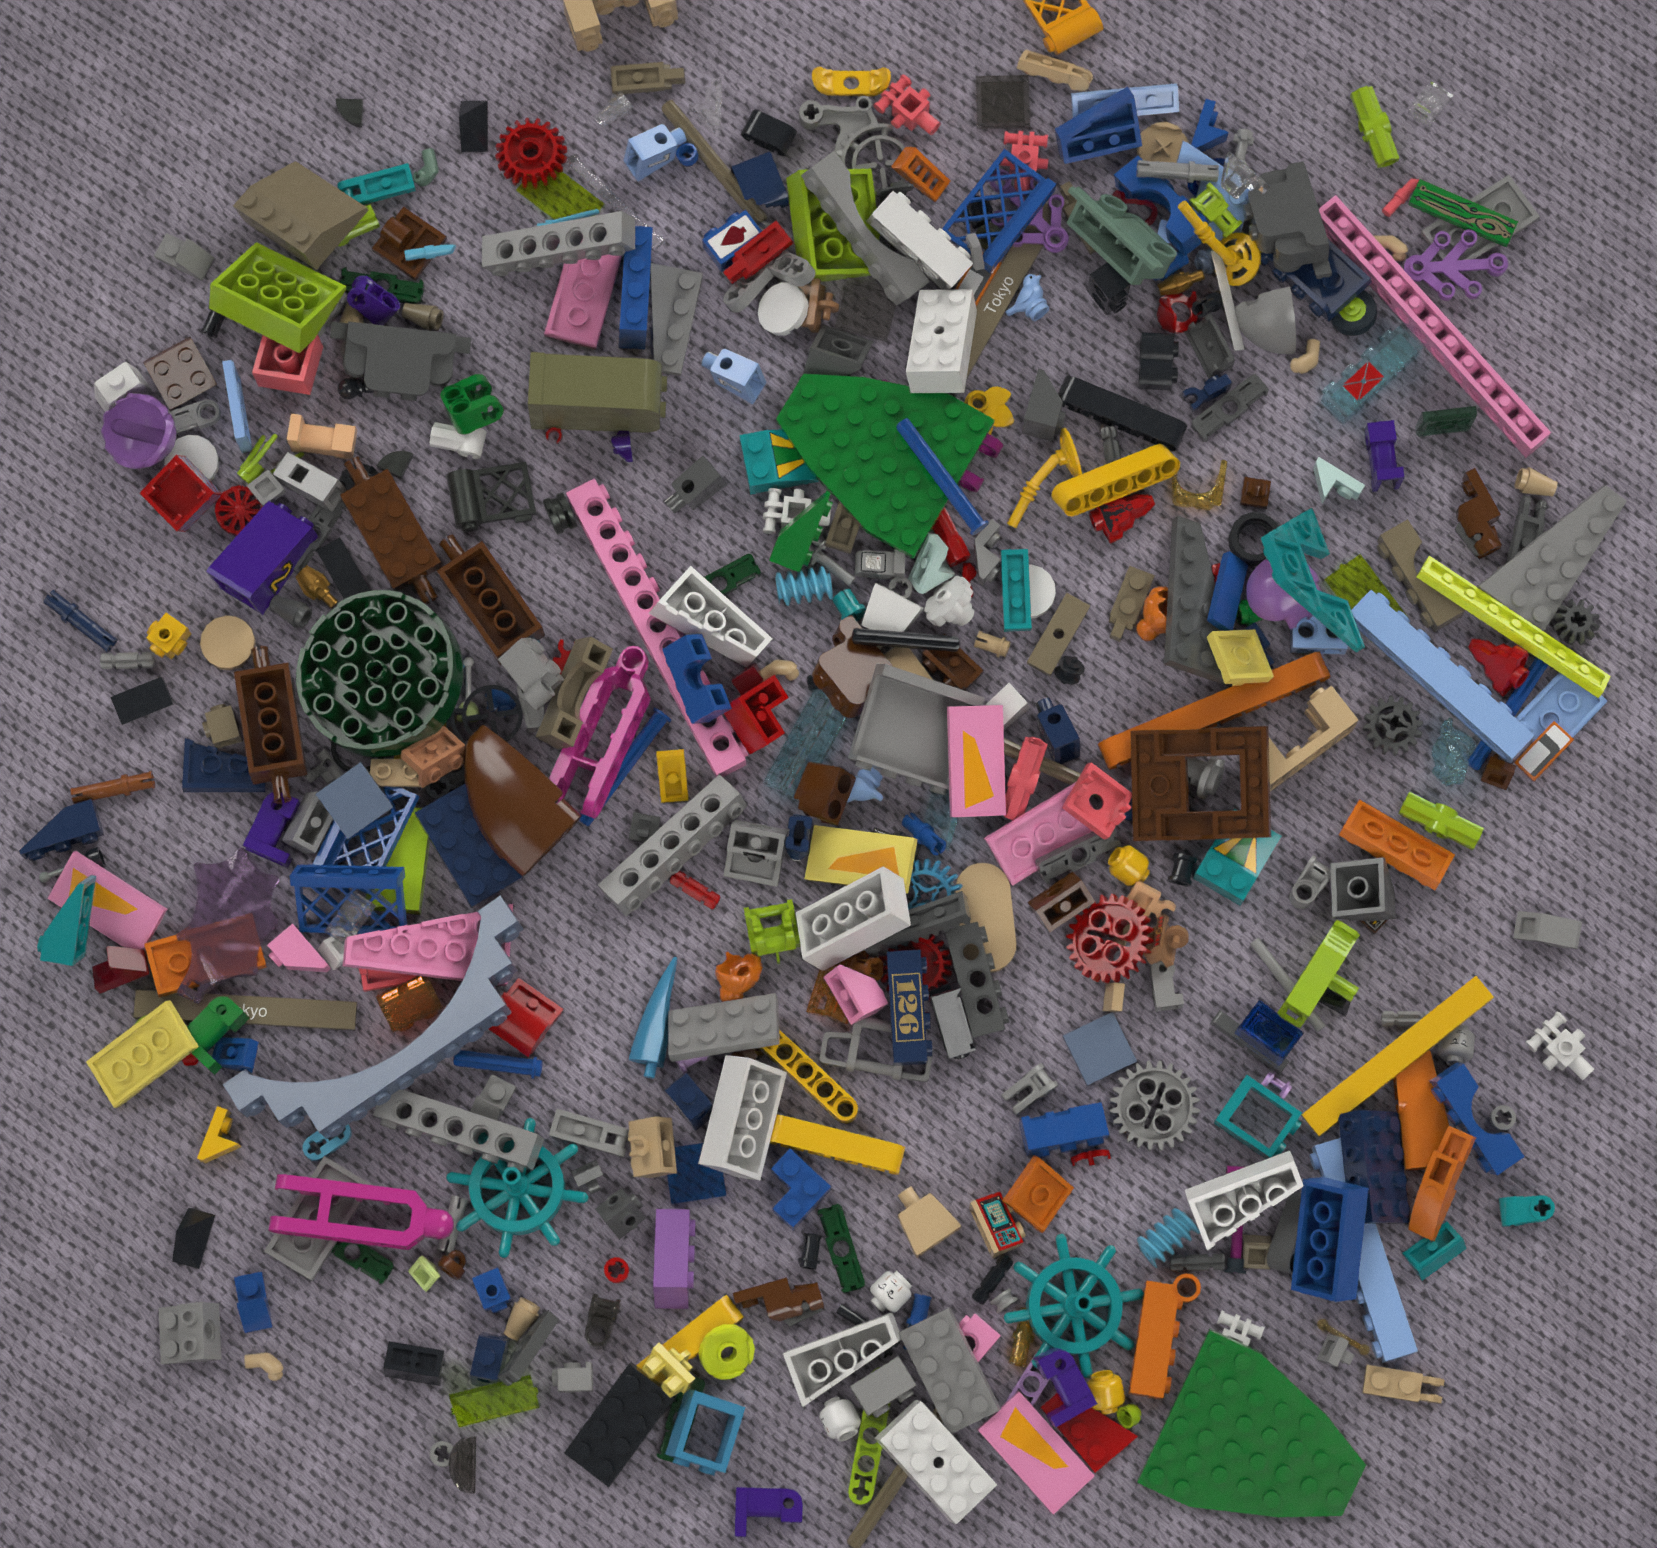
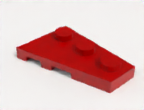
[1040,1393,1138,1473]

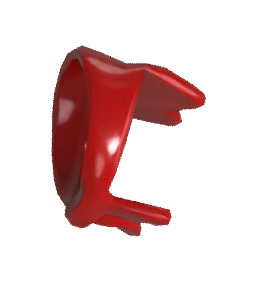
[1157,291,1202,334]

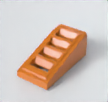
[892,147,950,202]

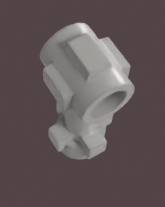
[1227,129,1254,179]

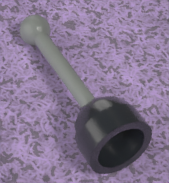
[39,847,106,883]

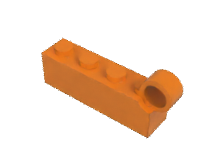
[1128,1273,1201,1400]

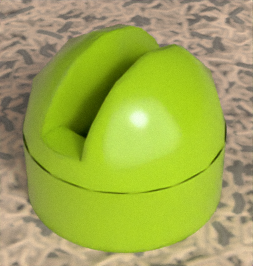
[1117,1404,1142,1429]

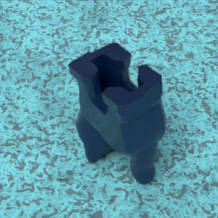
[785,814,812,861]

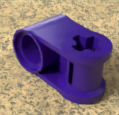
[347,275,400,326]

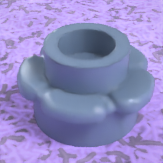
[1194,249,1215,274]

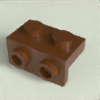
[922,633,984,691]

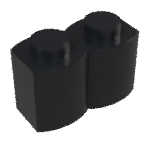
[1138,332,1179,391]

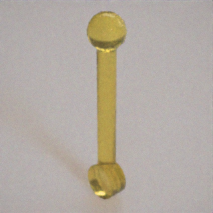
[1317,1319,1370,1355]

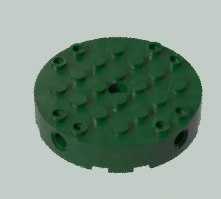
[296,590,463,758]

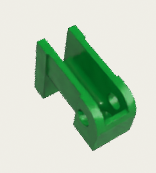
[187,996,249,1075]

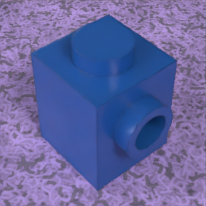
[472,1267,512,1314]

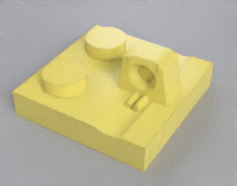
[1207,629,1274,686]

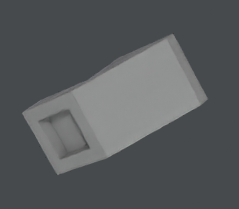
[974,519,1001,586]
[1513,911,1582,949]

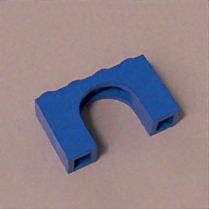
[618,226,653,349]

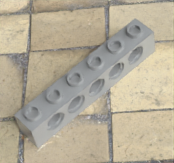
[482,211,635,276]
[598,774,747,917]
[373,1089,544,1172]

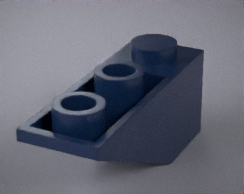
[19,799,104,861]

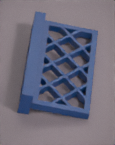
[942,148,1056,274]
[312,787,420,896]
[290,864,407,934]

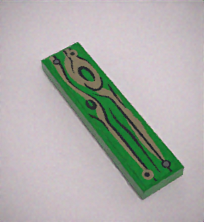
[1408,179,1518,248]

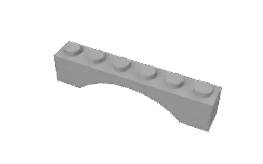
[801,151,930,306]

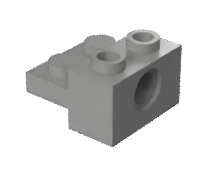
[723,819,789,887]
[159,1302,221,1365]

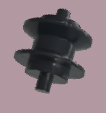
[1054,656,1085,685]

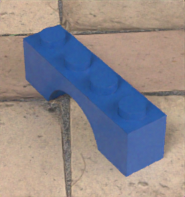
[1114,156,1209,257]
[1430,1062,1525,1176]

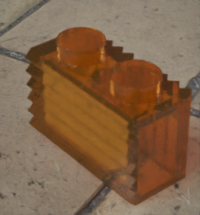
[376,976,443,1033]

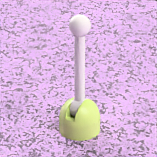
[457,657,479,722]

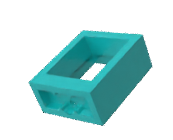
[1214,1075,1302,1159]

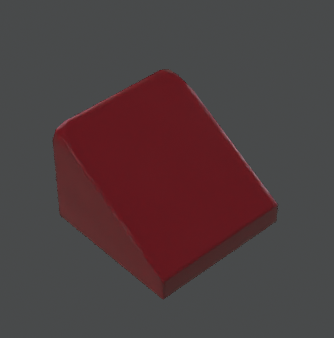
[731,662,764,694]

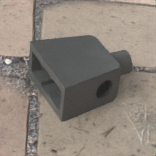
[664,456,727,514]

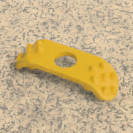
[812,67,891,96]

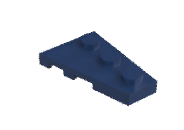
[182,738,266,792]

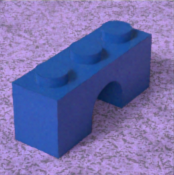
[662,634,732,724]

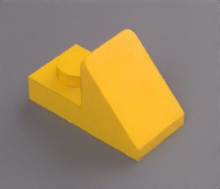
[656,749,689,803]
[197,1106,242,1163]

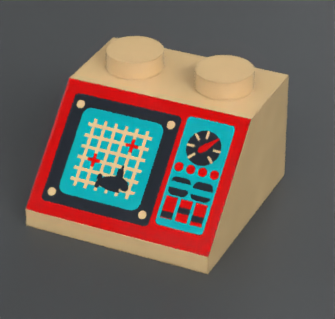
[969,1191,1026,1259]

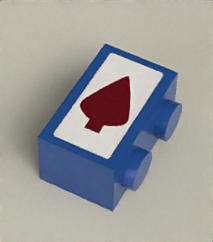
[702,210,762,272]

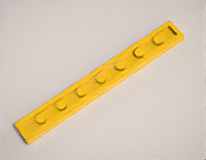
[1301,976,1494,1137]

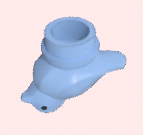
[1005,274,1049,321]
[847,767,883,803]

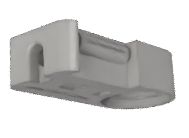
[168,399,221,438]

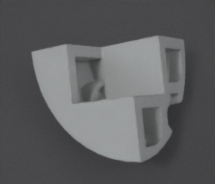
[1234,287,1296,354]

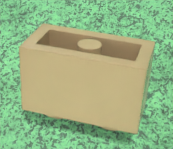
[628,1116,677,1178]

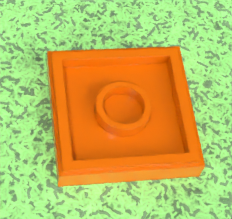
[1002,1155,1074,1233]

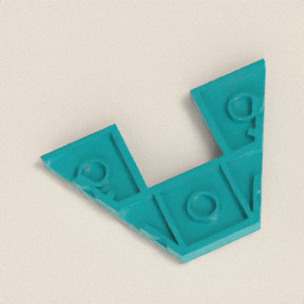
[1261,508,1365,653]

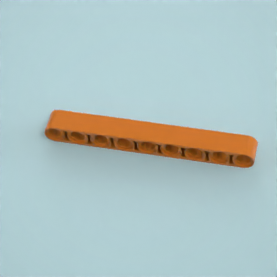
[1098,651,1331,770]

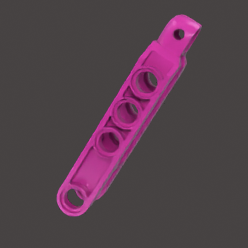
[549,646,651,819]
[268,1174,454,1250]

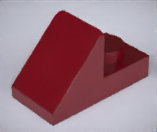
[92,946,149,994]

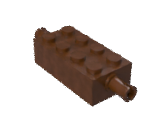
[340,456,442,605]
[437,534,545,666]
[234,646,308,804]

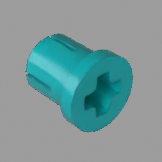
[832,589,866,621]

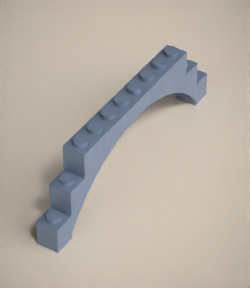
[223,896,524,1139]

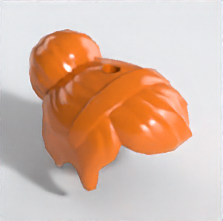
[1136,586,1168,641]
[715,952,763,1002]

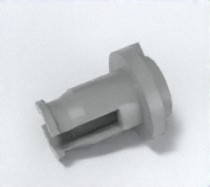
[1188,756,1225,799]

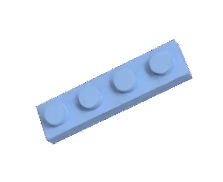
[1071,83,1179,118]

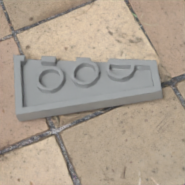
[651,263,703,376]

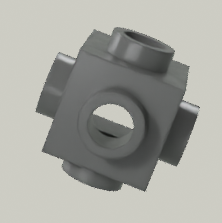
[595,1188,646,1240]

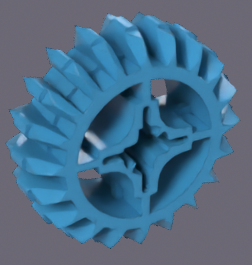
[907,858,963,910]

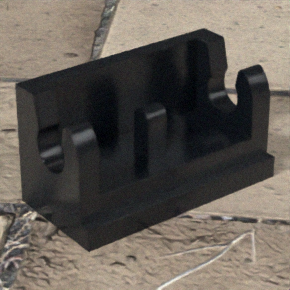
[111,677,174,725]
[383,1341,445,1386]

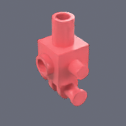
[873,74,941,135]
[999,131,1048,197]

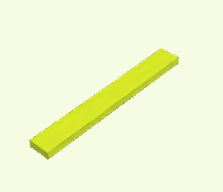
[1416,556,1611,698]

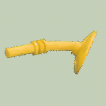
[1178,200,1261,286]
[1007,428,1082,528]

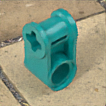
[1499,1195,1555,1227]

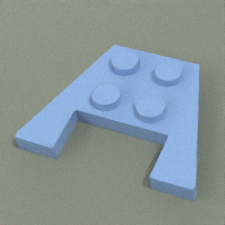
[1157,141,1254,243]

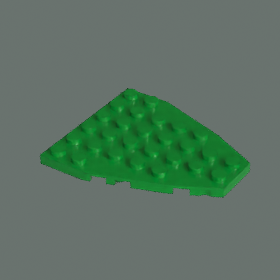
[776,374,995,559]
[1137,1328,1366,1517]

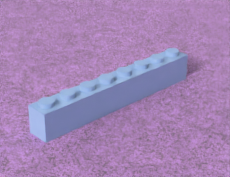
[1351,590,1535,763]
[1309,1138,1418,1363]

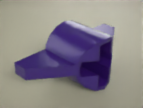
[611,431,633,462]

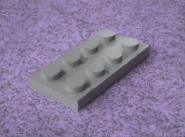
[1421,175,1540,261]
[668,993,780,1062]
[264,1156,372,1281]
[899,1307,1001,1434]

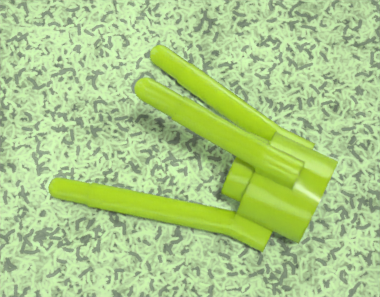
[237,434,304,484]

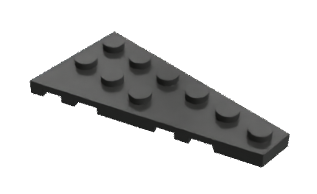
[1164,516,1233,687]

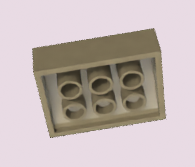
[233,161,369,270]

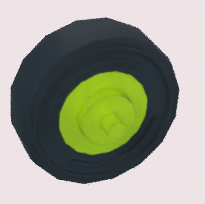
[1330,290,1378,336]

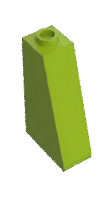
[364,808,430,915]

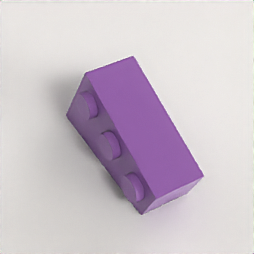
[653,1209,696,1309]

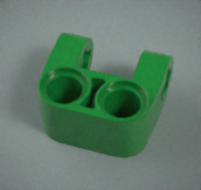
[440,374,504,434]

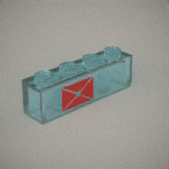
[1320,325,1423,425]

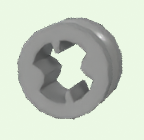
[888,577,913,599]
[1490,1105,1516,1131]
[990,1288,1018,1314]
[430,1441,456,1467]

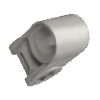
[1289,855,1331,909]

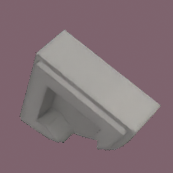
[965,233,985,271]

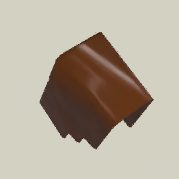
[794,762,856,826]

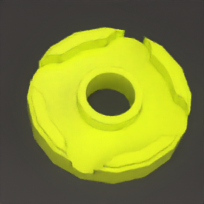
[699,1324,755,1380]

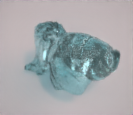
[1432,718,1475,787]

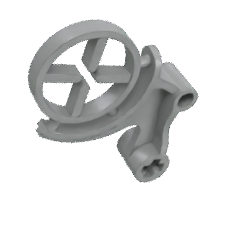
[799,96,906,194]

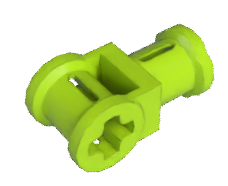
[1189,182,1243,238]

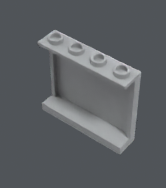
[848,664,985,795]

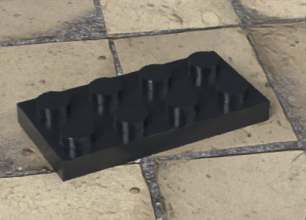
[564,1362,676,1488]

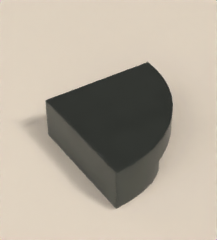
[336,98,363,127]
[376,451,413,479]

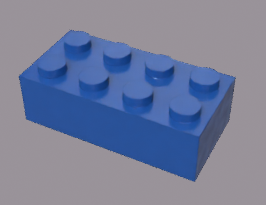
[1291,1177,1368,1302]

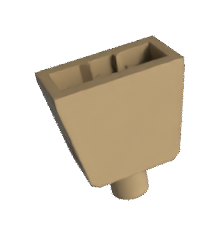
[898,1186,961,1258]

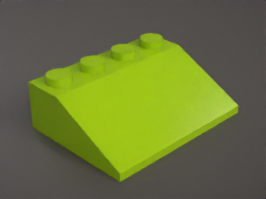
[786,169,880,282]
[209,242,346,353]

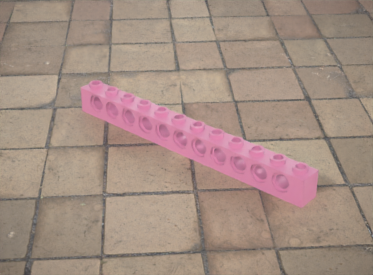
[1319,195,1551,458]
[566,478,749,777]

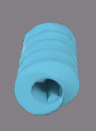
[775,566,833,606]
[1137,1208,1200,1268]

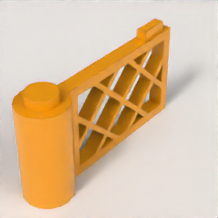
[1023,0,1104,55]

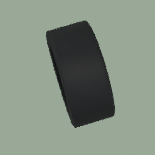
[1229,512,1279,566]

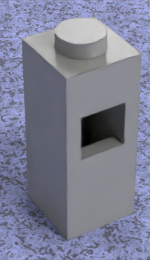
[273,452,347,512]

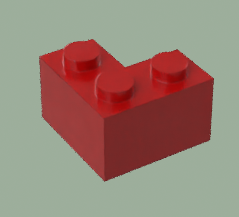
[724,675,789,755]

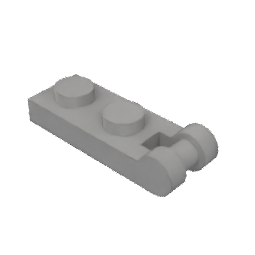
[549,1109,629,1158]

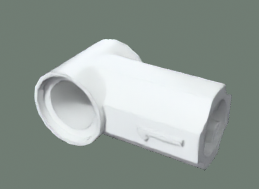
[429,422,487,459]

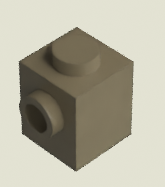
[202,704,243,749]

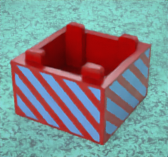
[139,454,222,532]

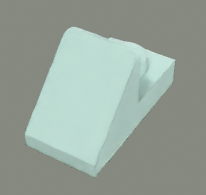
[1313,457,1365,504]
[908,533,955,594]

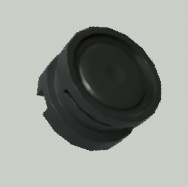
[543,492,577,535]

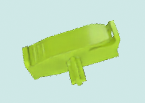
[1277,920,1360,1028]

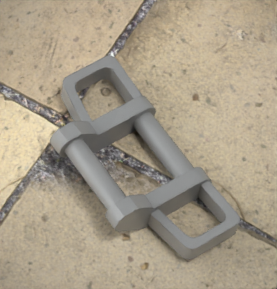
[819,1017,933,1082]

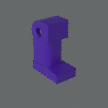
[1365,420,1405,492]
[243,792,300,868]
[1033,1348,1098,1427]
[735,1487,803,1537]

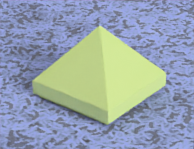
[408,1255,440,1292]

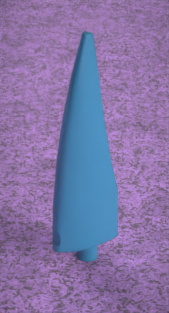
[629,957,678,1079]

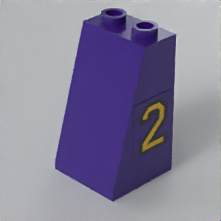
[206,501,318,615]

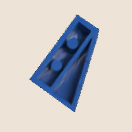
[1055,86,1142,164]
[1019,1102,1109,1158]

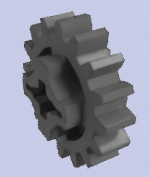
[1363,695,1423,756]

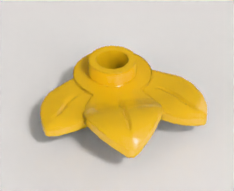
[964,386,1014,435]

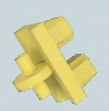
[642,1343,695,1397]

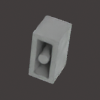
[282,791,333,854]
[850,1356,916,1418]

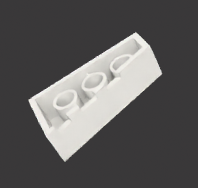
[649,566,773,668]
[1185,1151,1304,1250]
[783,1312,901,1407]

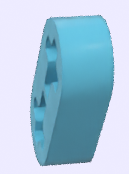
[303,1124,352,1161]

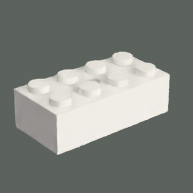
[866,191,973,290]
[906,289,977,393]
[796,866,911,971]
[698,1055,787,1180]
[874,1399,997,1524]

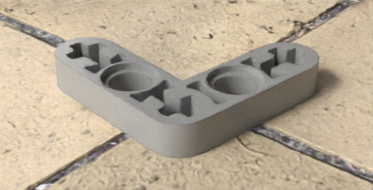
[723,250,815,313]

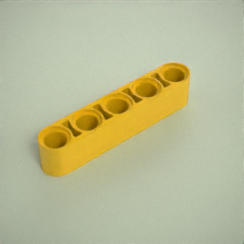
[1051,444,1180,517]
[760,1029,858,1124]
[770,1114,906,1175]
[636,1295,744,1384]

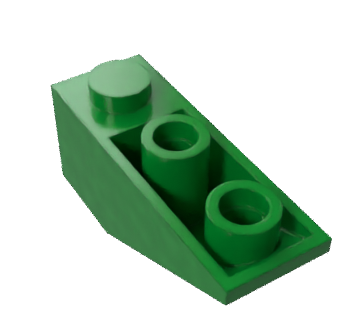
[769,491,833,573]

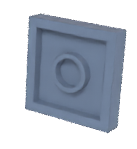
[316,762,393,839]
[1062,1012,1137,1086]

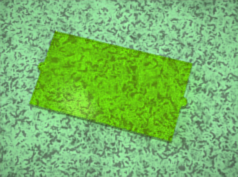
[516,170,605,220]
[1324,554,1408,643]
[449,1374,540,1427]

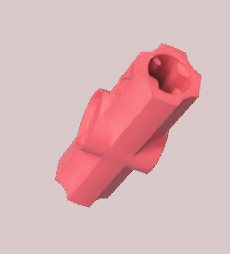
[1004,737,1048,820]

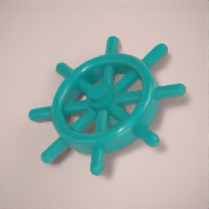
[446,1118,589,1258]
[1004,1234,1144,1379]

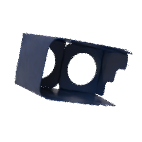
[731,151,789,208]

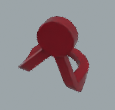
[1112,190,1158,226]

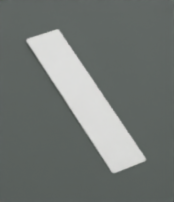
[1211,251,1244,351]

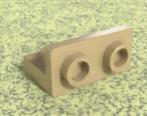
[370,759,421,787]

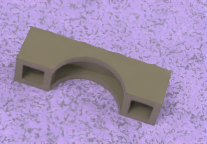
[1377,519,1465,632]
[536,637,613,749]

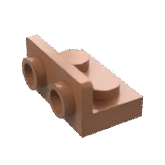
[401,726,465,788]

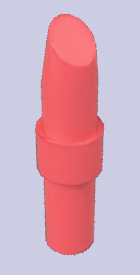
[1382,179,1419,217]

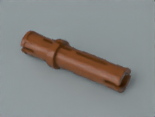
[70,771,155,804]

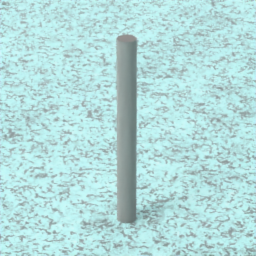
[1250,938,1326,1032]

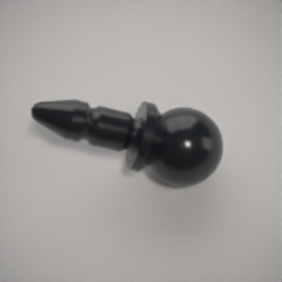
[338,378,374,400]

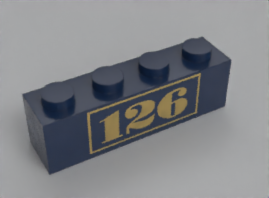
[887,950,933,1066]

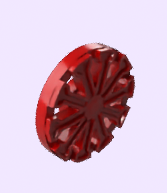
[215,485,263,536]

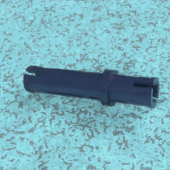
[43,590,118,653]

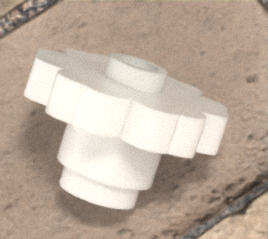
[924,576,974,627]

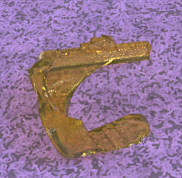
[1171,460,1228,510]

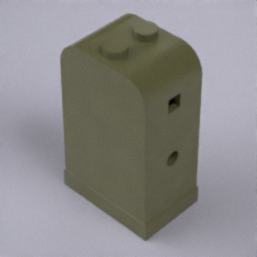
[528,352,667,433]

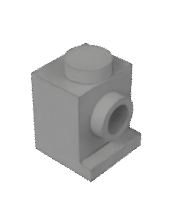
[552,1362,593,1393]

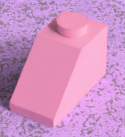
[267,923,331,972]
[824,965,888,1025]

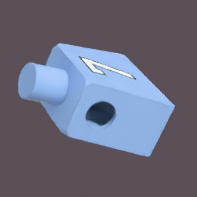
[623,124,686,182]
[702,349,767,405]

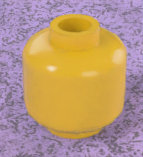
[1108,845,1150,886]
[1087,1370,1125,1414]

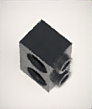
[1087,262,1131,315]

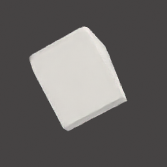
[318,933,349,970]

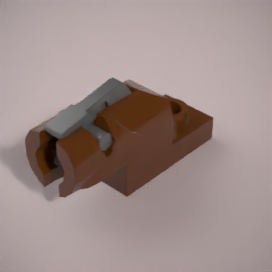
[1455,468,1503,560]
[733,1277,825,1326]

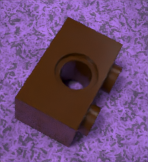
[1027,872,1095,933]

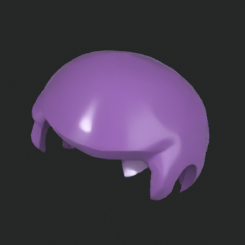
[101,393,176,469]
[1247,559,1322,629]

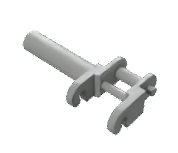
[808,540,856,586]

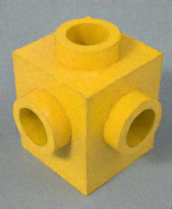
[146,612,191,660]

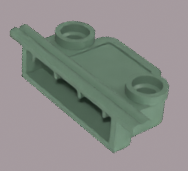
[1067,186,1177,285]

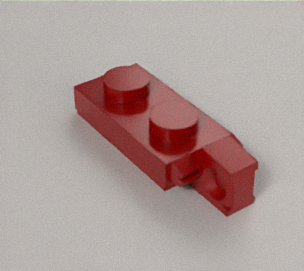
[723,220,794,284]

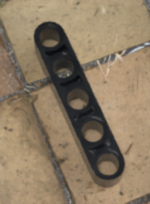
[1058,376,1188,451]

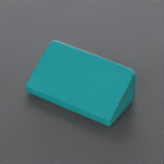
[1402,1221,1467,1281]

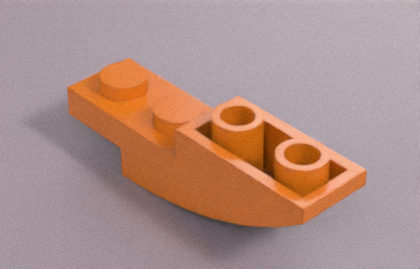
[1408,1125,1476,1241]

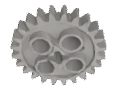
[1109,1061,1200,1151]

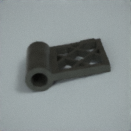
[446,462,536,532]

